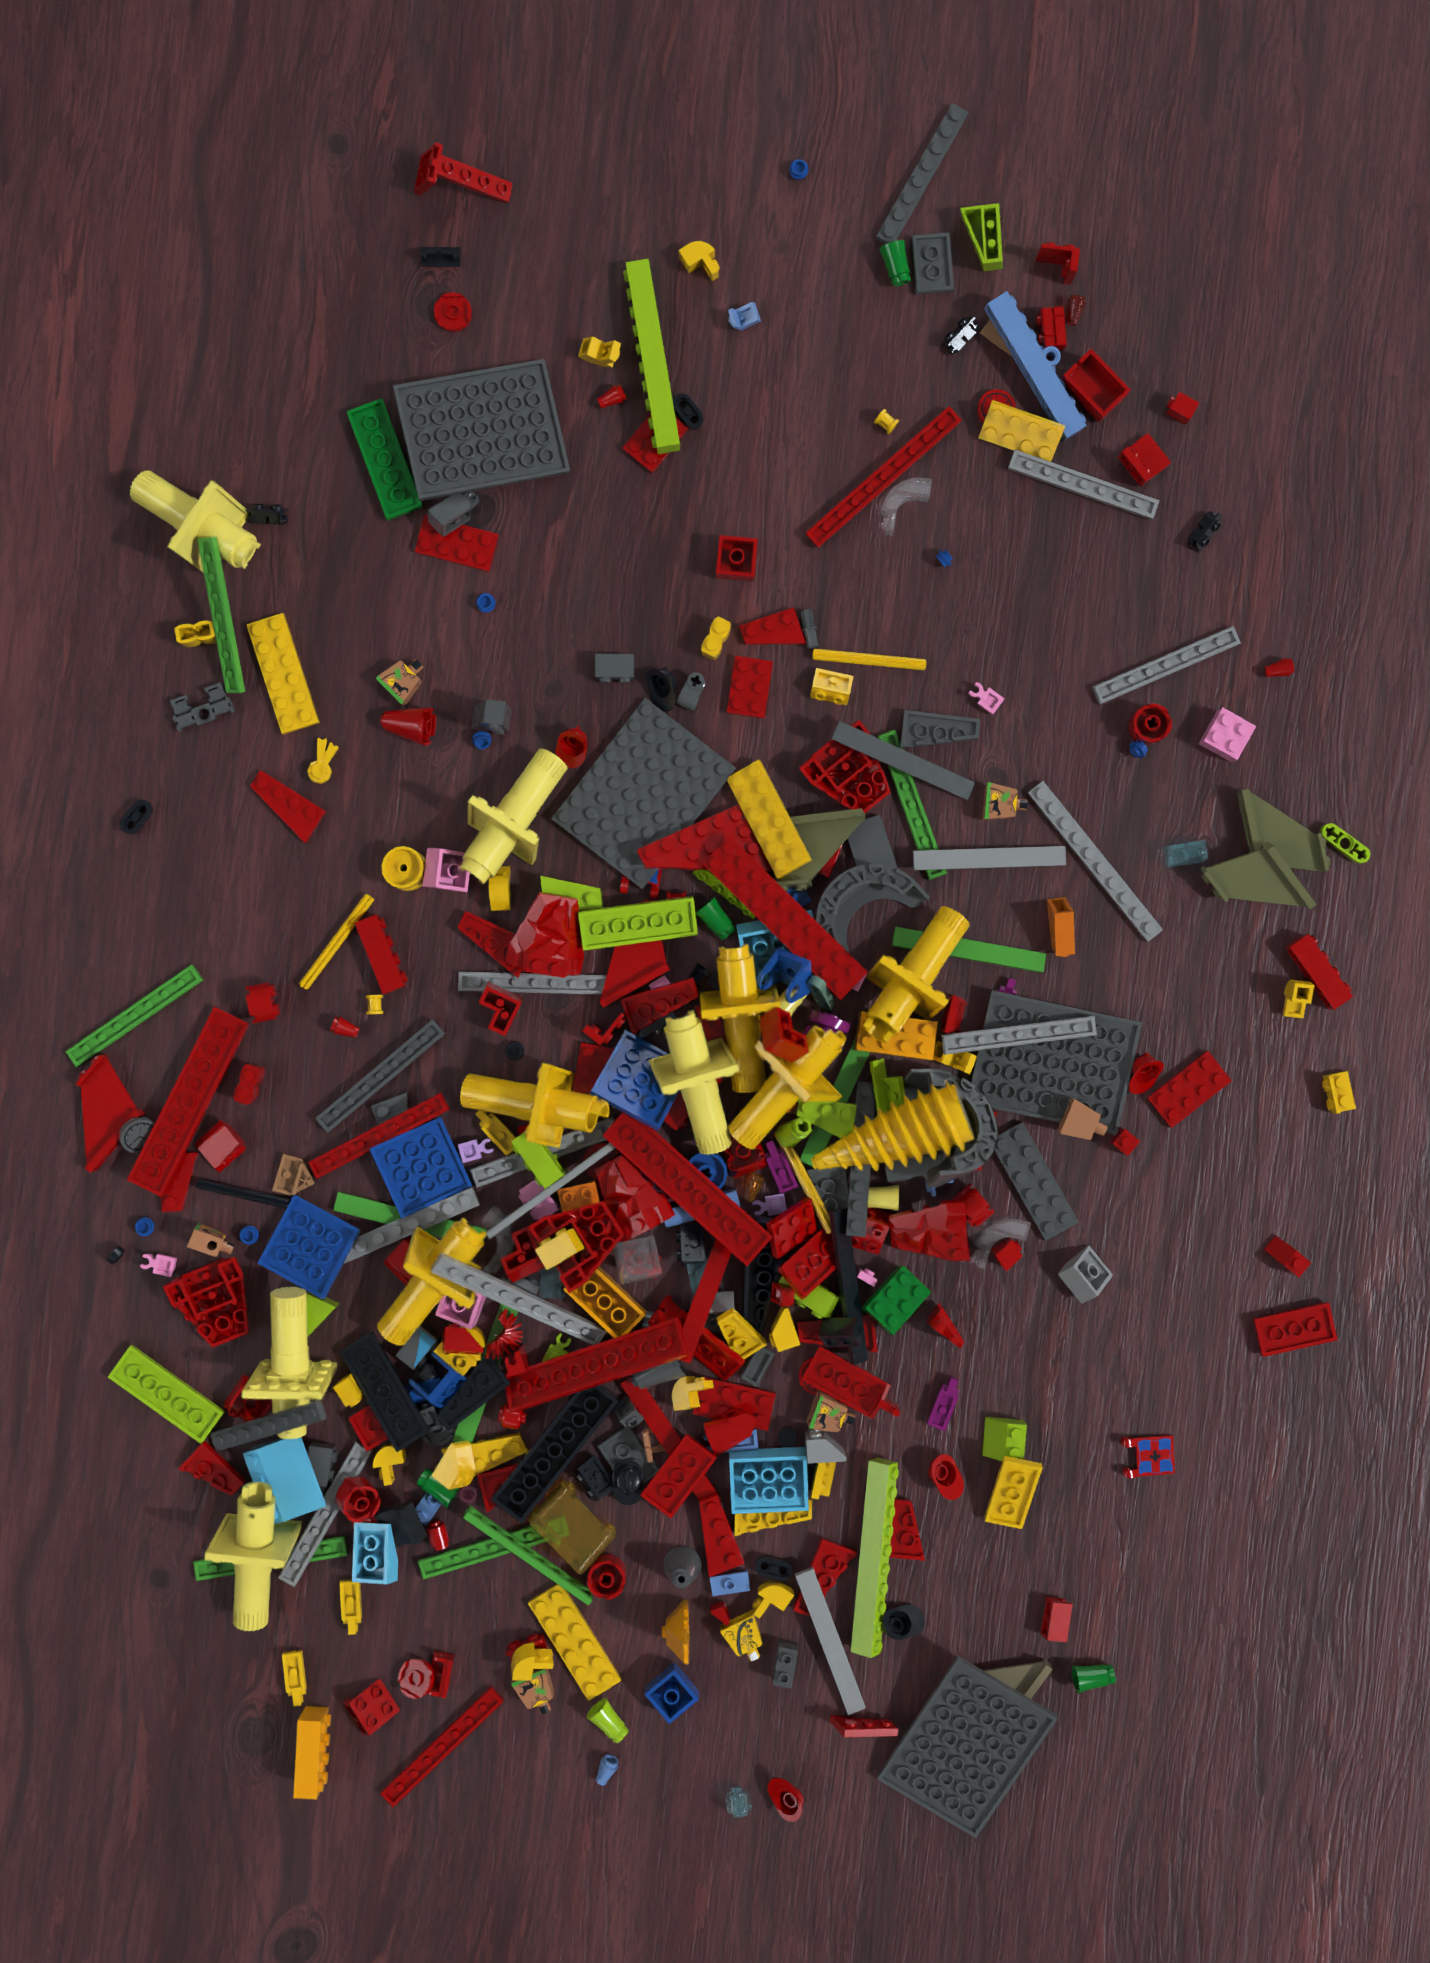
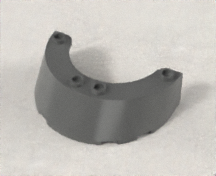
[816,864,930,955]
[903,1069,997,1188]

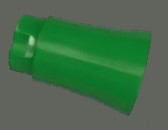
[879,240,911,287]
[695,897,736,940]
[417,1468,460,1508]
[1071,1664,1116,1694]

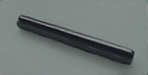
[196,1178,291,1209]

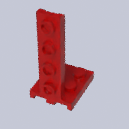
[413,142,513,203]

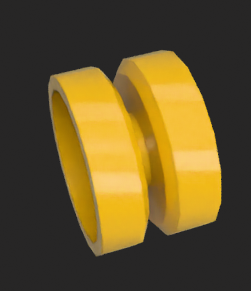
[381,846,426,891]

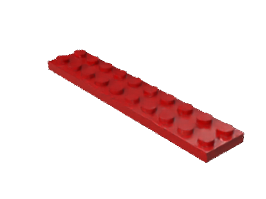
[702,836,868,1000]
[127,1007,250,1197]
[602,1112,773,1266]
[505,1317,688,1412]

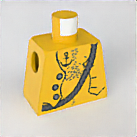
[720,1609,762,1661]

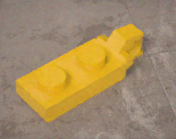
[476,1110,517,1156]
[340,1579,362,1635]
[282,1650,307,1707]

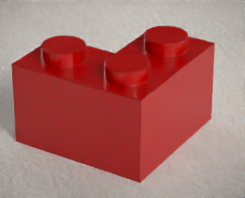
[479,981,523,1036]
[760,1006,809,1063]
[500,1226,545,1283]

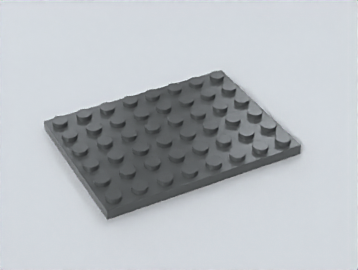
[393,359,570,501]
[551,698,736,890]
[970,990,1142,1135]
[877,1655,1058,1838]

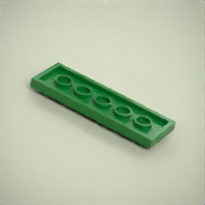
[346,398,423,521]

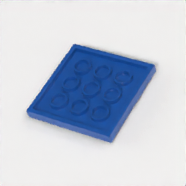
[590,1030,680,1131]
[370,1116,472,1219]
[258,1195,361,1299]

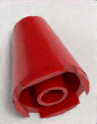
[380,707,436,746]

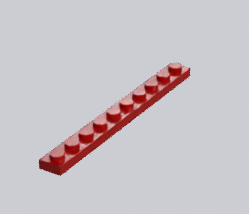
[805,406,962,548]

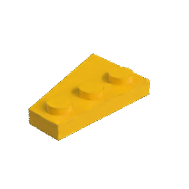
[717,1307,767,1359]

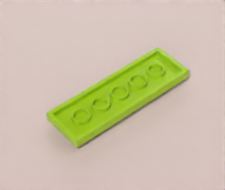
[578,896,698,951]
[108,1345,225,1444]

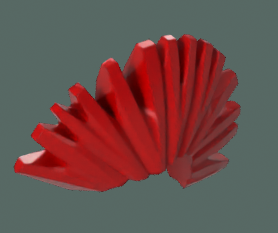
[486,1308,523,1360]

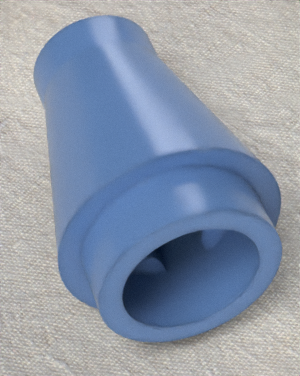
[596,1754,618,1786]

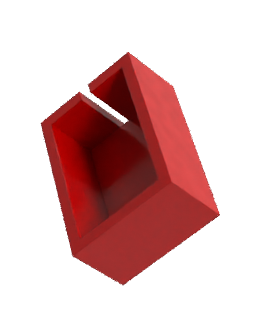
[1061,349,1131,423]

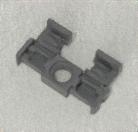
[170,682,235,732]

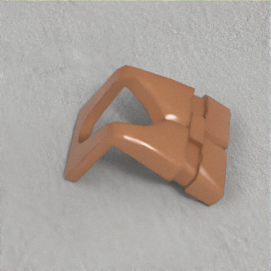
[642,1427,665,1463]

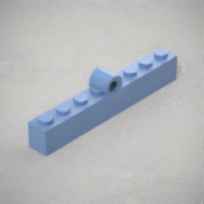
[984,291,1087,441]

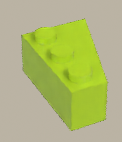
[960,203,1003,271]
[540,876,603,911]
[796,1099,857,1139]
[511,1131,570,1189]
[778,1276,841,1319]
[306,1290,340,1338]

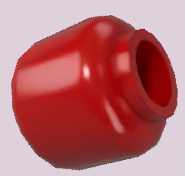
[498,1402,527,1429]

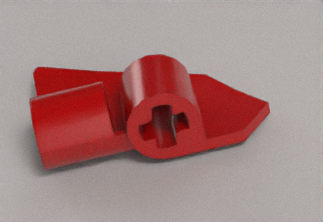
[704,1410,757,1456]

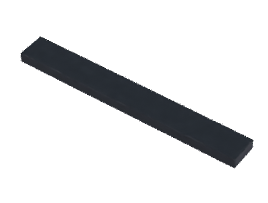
[829,1208,868,1365]

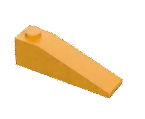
[662,1599,689,1664]

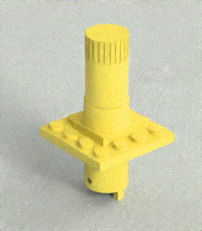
[130,470,261,572]
[459,748,567,884]
[649,1010,739,1155]
[242,1287,337,1439]
[205,1482,302,1631]

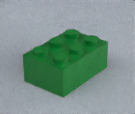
[861,1265,931,1335]

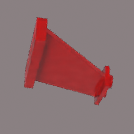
[600,899,670,1008]
[76,1054,146,1173]

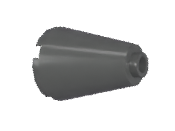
[631,1360,686,1389]
[663,1546,701,1588]

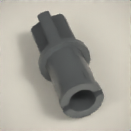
[801,609,819,649]

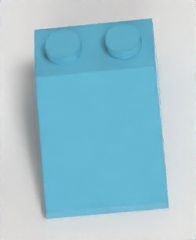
[352,1522,398,1584]

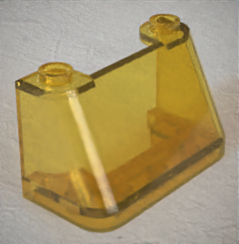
[528,1479,617,1575]

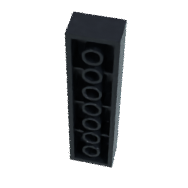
[491,1384,619,1524]

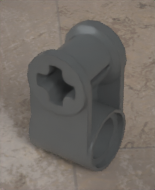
[676,672,705,711]

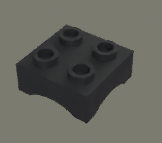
[374,1501,427,1548]

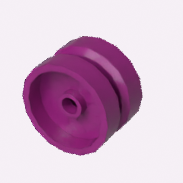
[803,1010,851,1049]

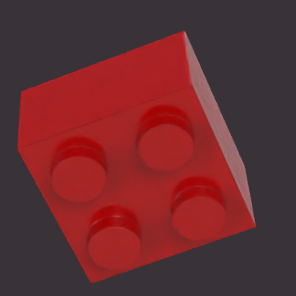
[716,535,758,582]

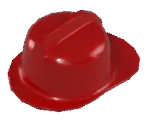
[555,726,588,768]
[1128,1052,1164,1094]
[928,1454,964,1500]
[768,1778,804,1822]

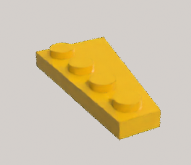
[441,1432,528,1477]
[734,1498,812,1536]

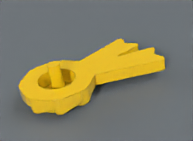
[307,738,339,784]

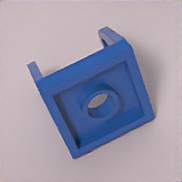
[756,948,812,1003]
[408,1351,467,1409]

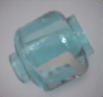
[725,1787,752,1818]

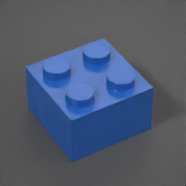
[644,1662,699,1724]

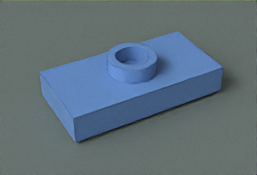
[710,1570,750,1596]

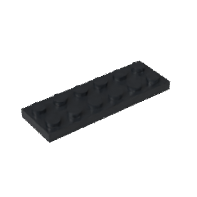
[340,1331,431,1452]

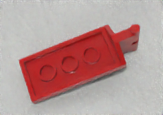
[648,1295,746,1381]
[801,1345,900,1419]

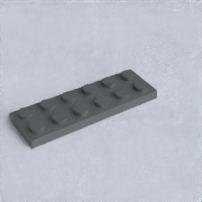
[993,1121,1079,1241]

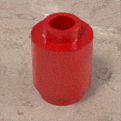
[426,1519,449,1551]

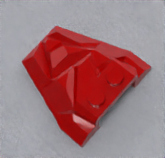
[799,720,891,813]
[505,892,584,978]
[594,1155,676,1244]
[889,1200,970,1262]
[528,1201,625,1293]
[163,1256,249,1348]

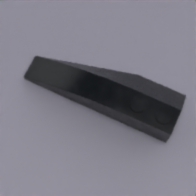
[742,1216,784,1333]

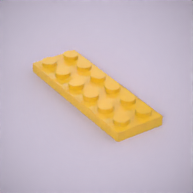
[246,613,320,735]
[727,759,812,879]
[528,1584,621,1701]

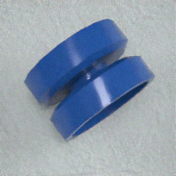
[688,1151,727,1189]

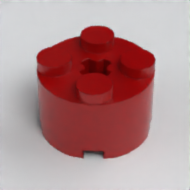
[1129,703,1172,745]
[245,982,281,1024]
[952,1183,995,1227]
[335,1476,381,1523]
[587,1554,627,1600]

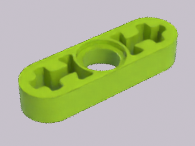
[1319,823,1370,864]

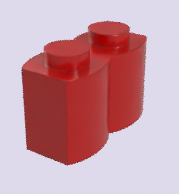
[234,1063,265,1105]

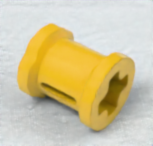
[874,409,899,435]
[366,995,383,1014]

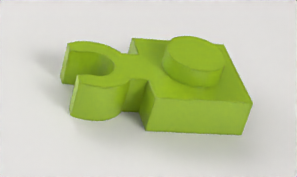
[542,1332,571,1362]

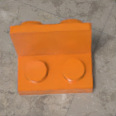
[558,1180,601,1212]

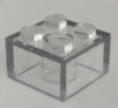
[614,1236,662,1285]

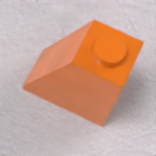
[1047,897,1075,957]

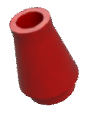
[597,384,627,409]
[1264,658,1295,678]
[330,1016,360,1038]

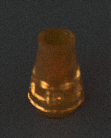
[744,1172,764,1202]

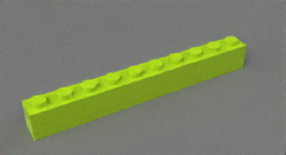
[623,258,681,454]
[851,1458,899,1658]

